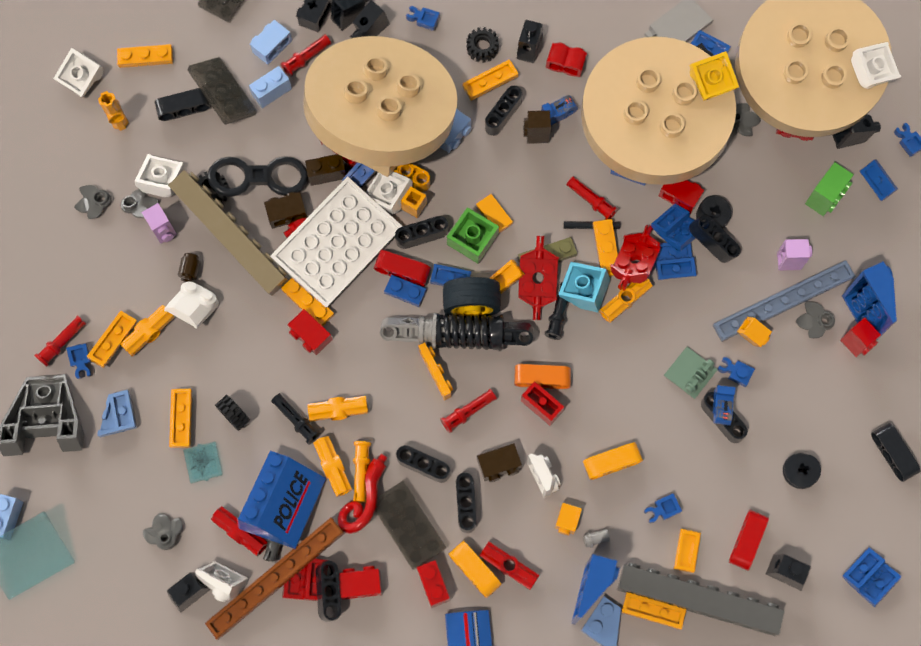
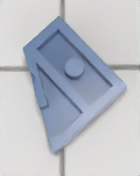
[97,390,137,438]
[581,597,621,646]

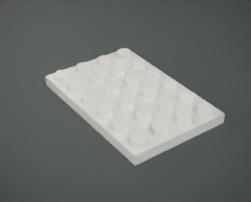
[270,176,403,308]

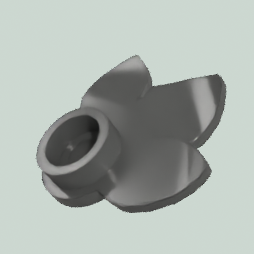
[733,103,761,136]
[74,185,111,219]
[121,189,159,218]
[796,302,835,339]
[143,513,182,550]

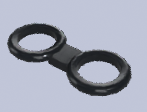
[207,156,308,197]

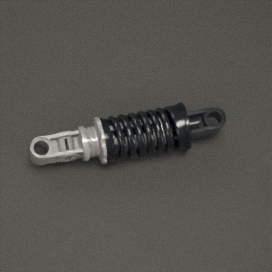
[380,313,533,351]

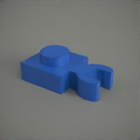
[406,6,440,31]
[894,123,921,157]
[66,343,91,379]
[718,357,755,387]
[644,493,682,523]

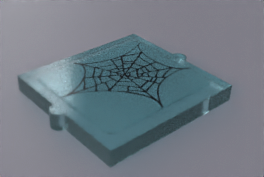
[183,442,223,483]

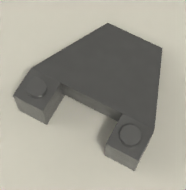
[0,374,84,457]

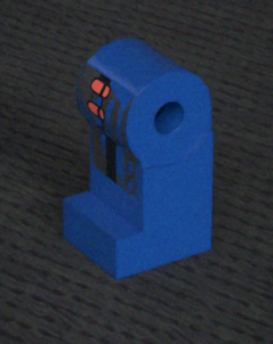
[541,95,578,125]
[713,385,736,425]

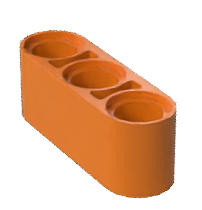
[514,364,571,389]

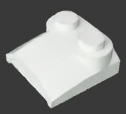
[851,42,901,89]
[53,48,103,98]
[135,154,183,197]
[366,172,413,214]
[164,282,219,329]
[527,454,561,498]
[195,561,249,602]

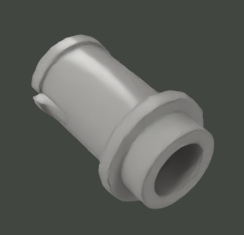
[583,529,610,548]

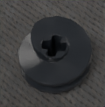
[696,195,732,229]
[783,453,821,489]

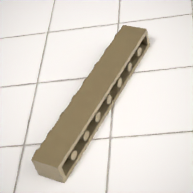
[168,170,289,296]

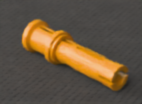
[353,441,371,502]

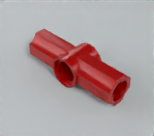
[211,506,268,557]
[479,542,540,590]

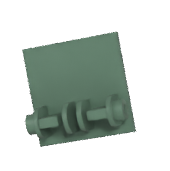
[664,347,718,399]

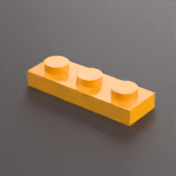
[117,44,173,68]
[462,59,518,101]
[592,219,618,277]
[281,278,334,326]
[87,311,137,368]
[418,342,453,401]
[169,389,192,448]
[621,592,686,630]

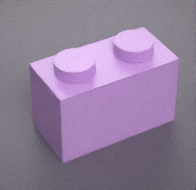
[141,203,177,244]
[777,239,812,271]

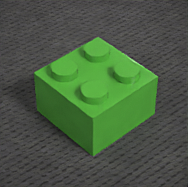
[805,162,854,217]
[447,207,499,264]

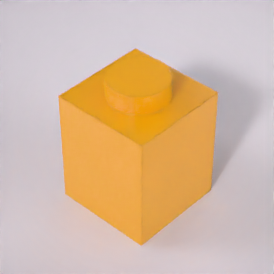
[401,186,427,218]
[737,317,772,347]
[555,503,582,536]

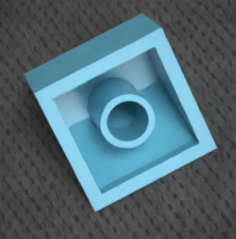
[558,262,610,313]

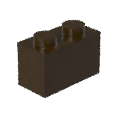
[523,110,551,144]
[305,154,346,186]
[264,192,307,229]
[477,443,522,483]

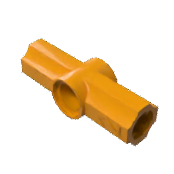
[98,91,129,131]
[599,279,653,323]
[120,305,175,357]
[307,396,368,422]
[313,436,352,497]

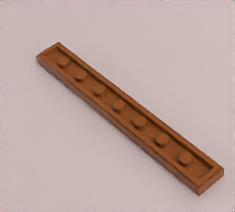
[205,517,345,640]

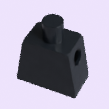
[331,0,370,31]
[350,0,390,39]
[516,20,543,63]
[832,114,881,149]
[765,554,811,591]
[167,572,211,613]

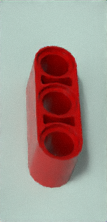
[373,250,431,286]
[729,510,769,571]

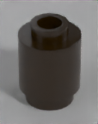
[178,253,200,282]

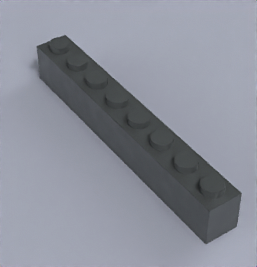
[617,563,785,636]

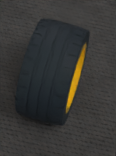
[443,277,501,318]

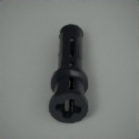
[544,282,568,340]
[271,393,321,445]

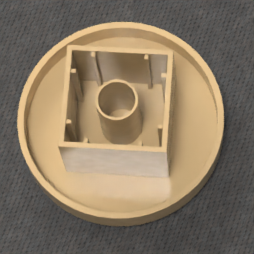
[735,0,892,137]
[303,36,457,177]
[581,37,736,185]

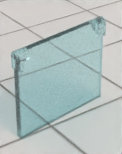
[0,511,75,600]

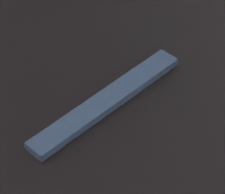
[713,260,856,342]

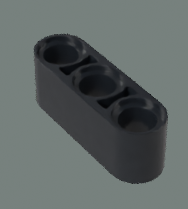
[485,86,522,136]
[154,88,210,121]
[689,215,741,263]
[395,216,448,249]
[701,392,748,443]
[871,423,921,482]
[396,445,450,483]
[456,473,476,533]
[315,561,341,622]

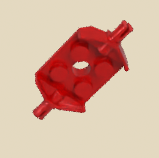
[610,225,661,291]
[518,236,559,320]

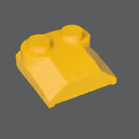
[689,51,739,101]

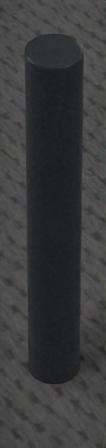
[563,221,620,229]

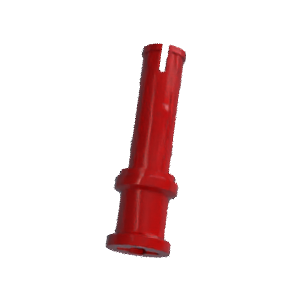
[281,34,331,77]
[566,176,618,220]
[34,316,86,367]
[440,389,497,433]

